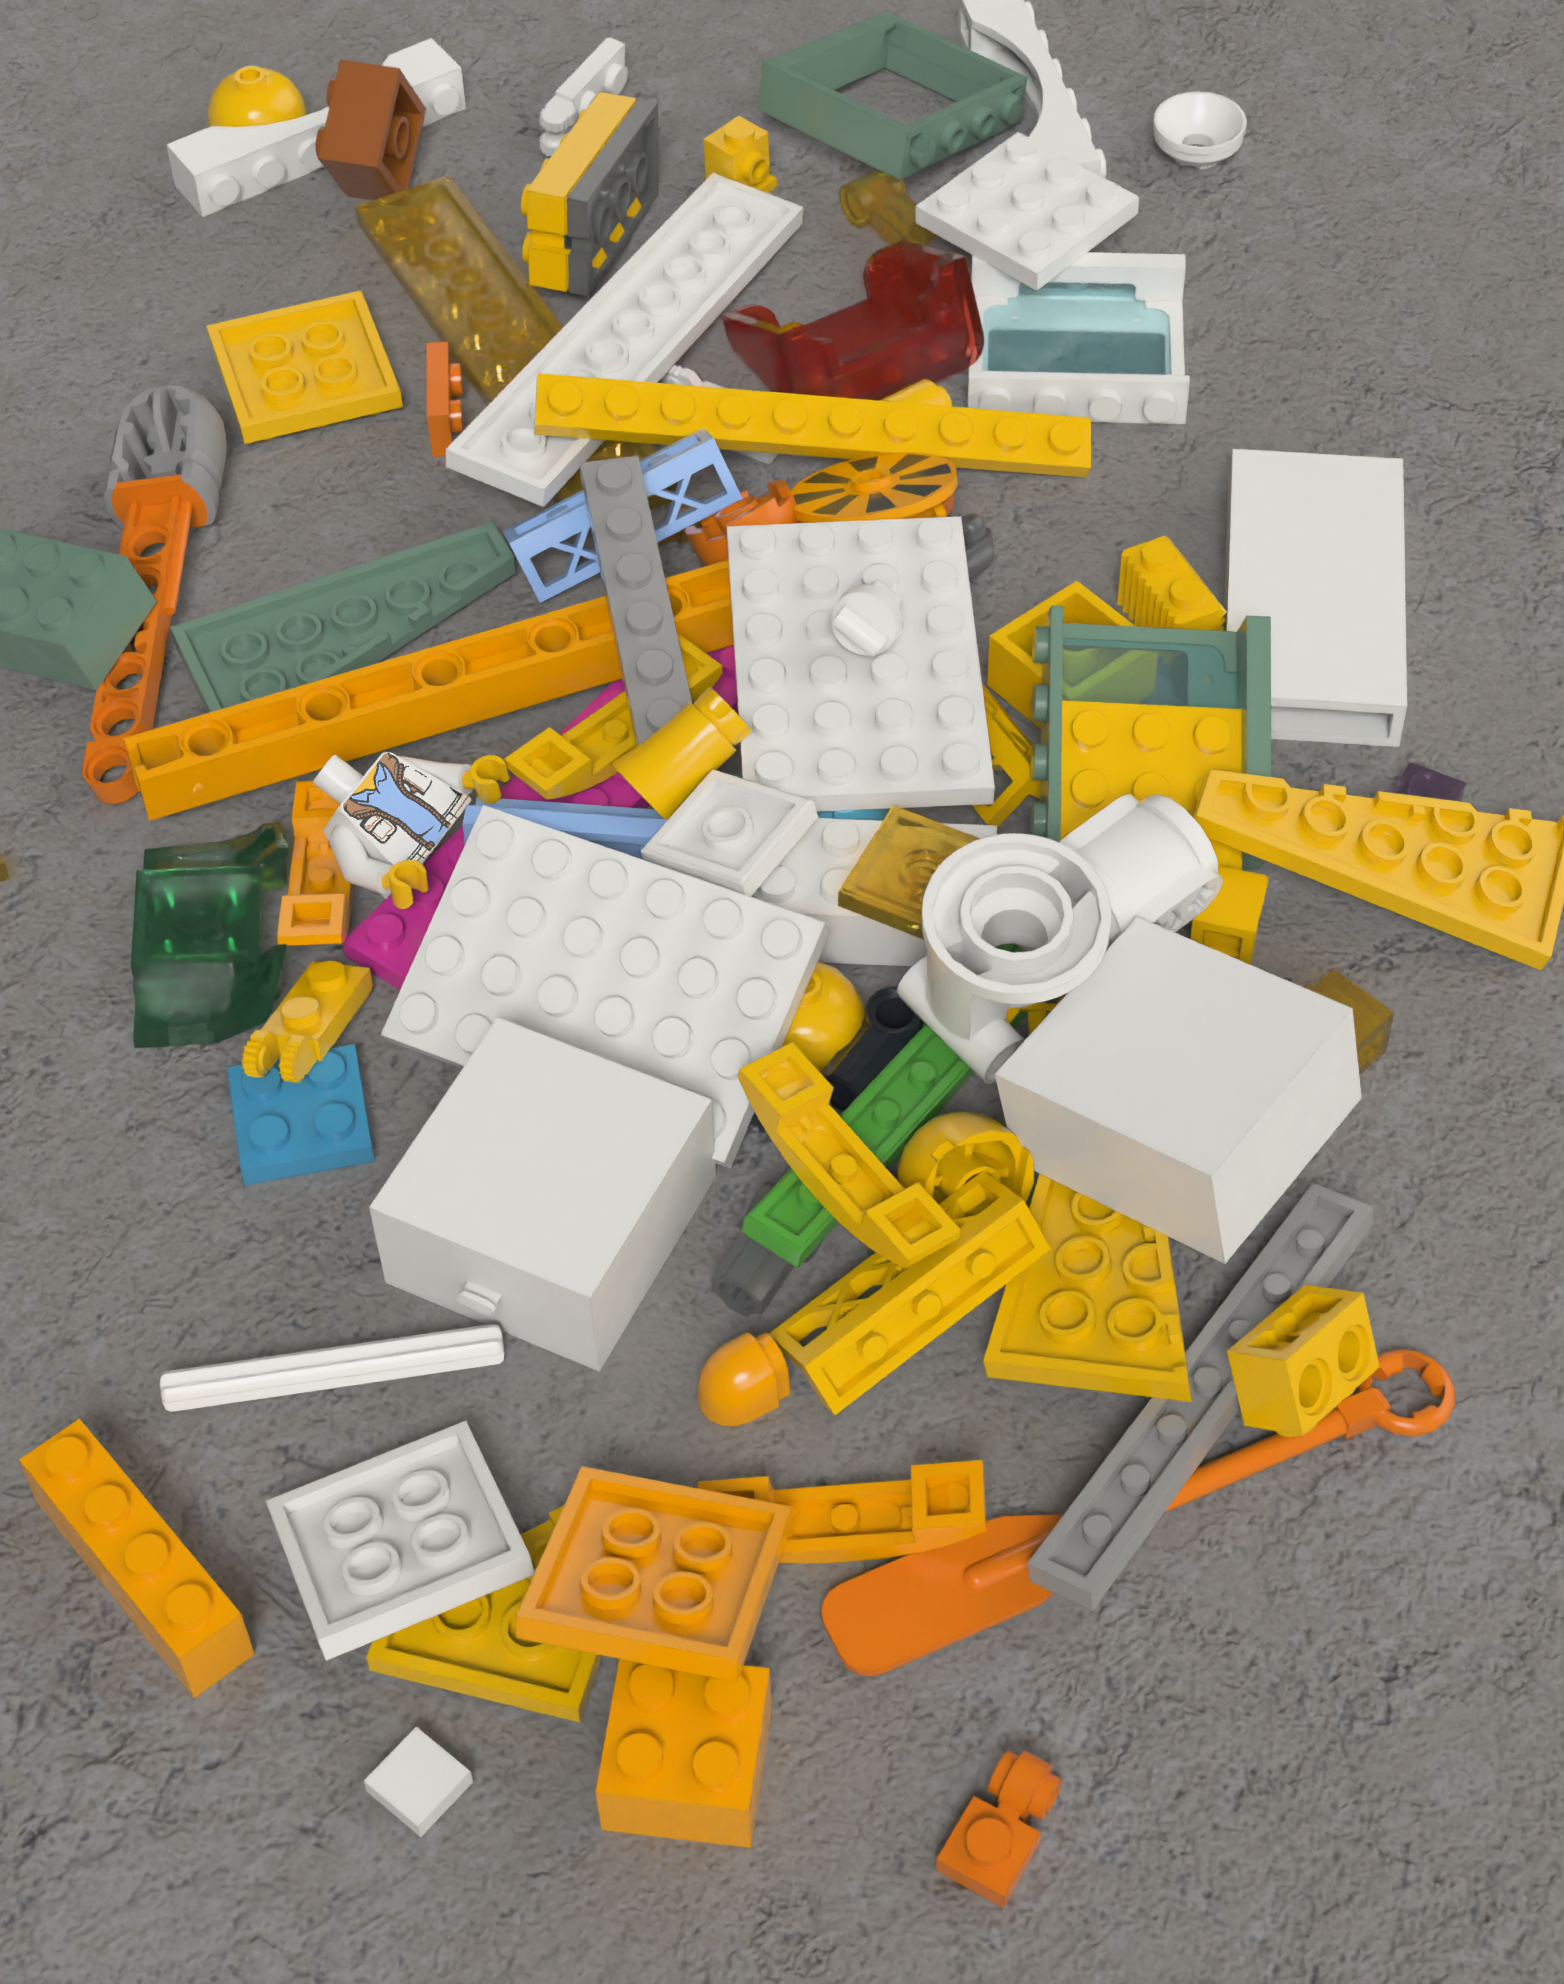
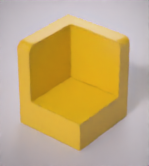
[1190,866,1269,965]

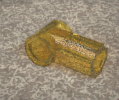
[839,169,936,258]

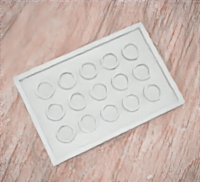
[727,516,995,812]
[381,805,831,1169]

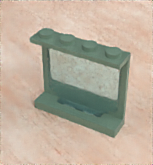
[1029,606,1271,870]

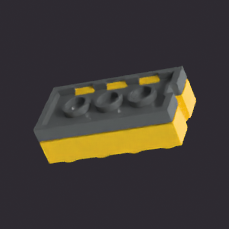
[521,92,658,296]

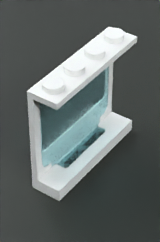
[968,252,1190,424]

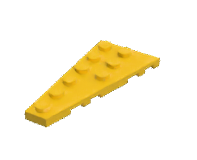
[1193,769,1564,971]
[983,1174,1192,1402]

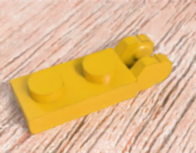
[241,961,373,1083]

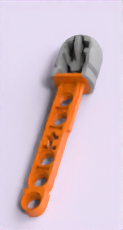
[82,385,227,804]

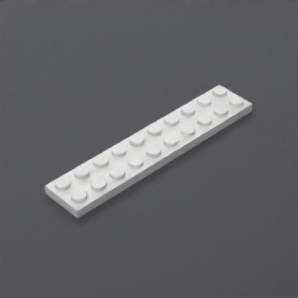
[446,173,804,507]

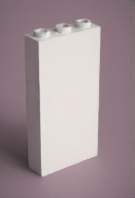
[1223,449,1407,747]

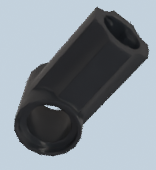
[821,987,923,1112]

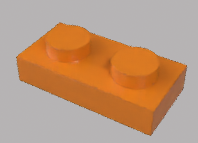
[426,341,464,457]

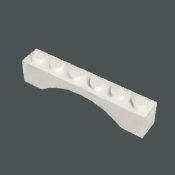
[958,0,1106,178]
[166,38,466,217]

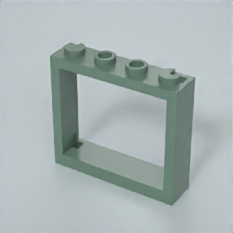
[757,11,1028,180]

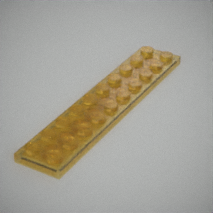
[355,175,678,534]

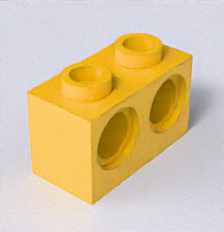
[1227,1285,1380,1437]

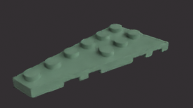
[170,521,516,713]

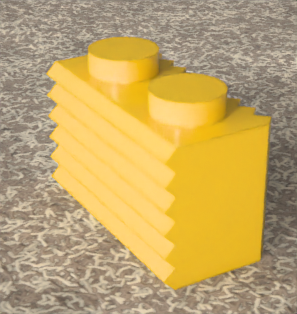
[1117,535,1227,672]

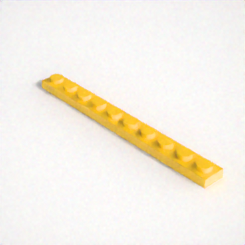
[534,373,1091,478]

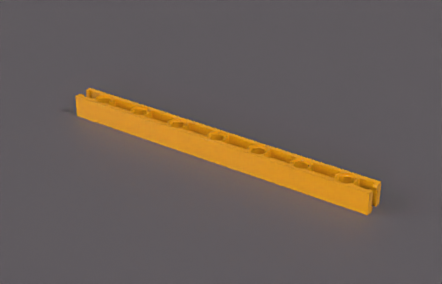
[123,503,946,821]

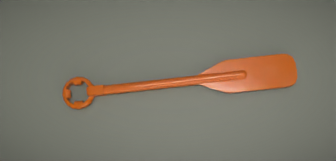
[821,1349,1455,1677]

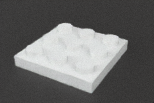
[916,132,1139,291]
[266,1421,535,1661]

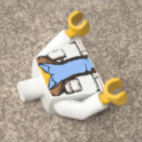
[313,752,510,909]

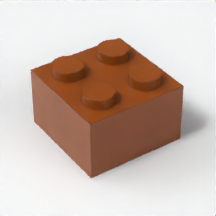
[315,59,426,205]

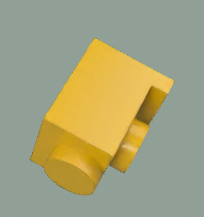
[703,115,777,193]

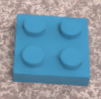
[227,1044,375,1185]

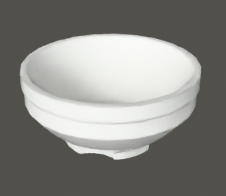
[1153,92,1247,170]

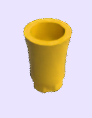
[611,687,752,819]

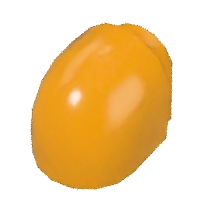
[697,1332,791,1427]

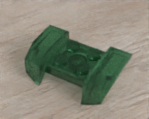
[131,822,289,1048]

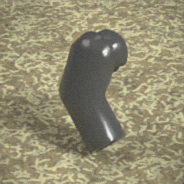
[961,513,995,581]

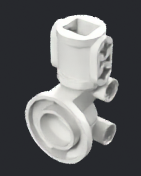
[897,794,1223,1084]

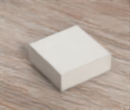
[364,1727,473,1837]

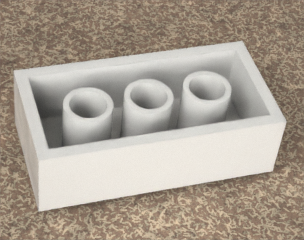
[751,818,997,966]

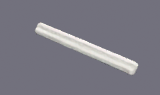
[160,1324,505,1412]

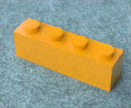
[19,1418,255,1699]

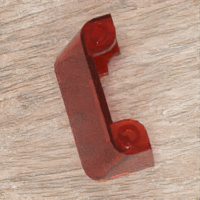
[721,240,984,401]

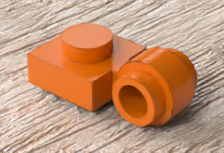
[936,1750,1063,1908]

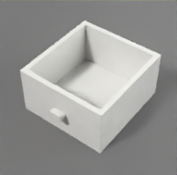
[995,917,1362,1264]
[369,1017,716,1372]

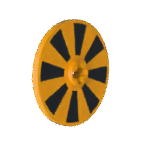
[791,452,958,523]

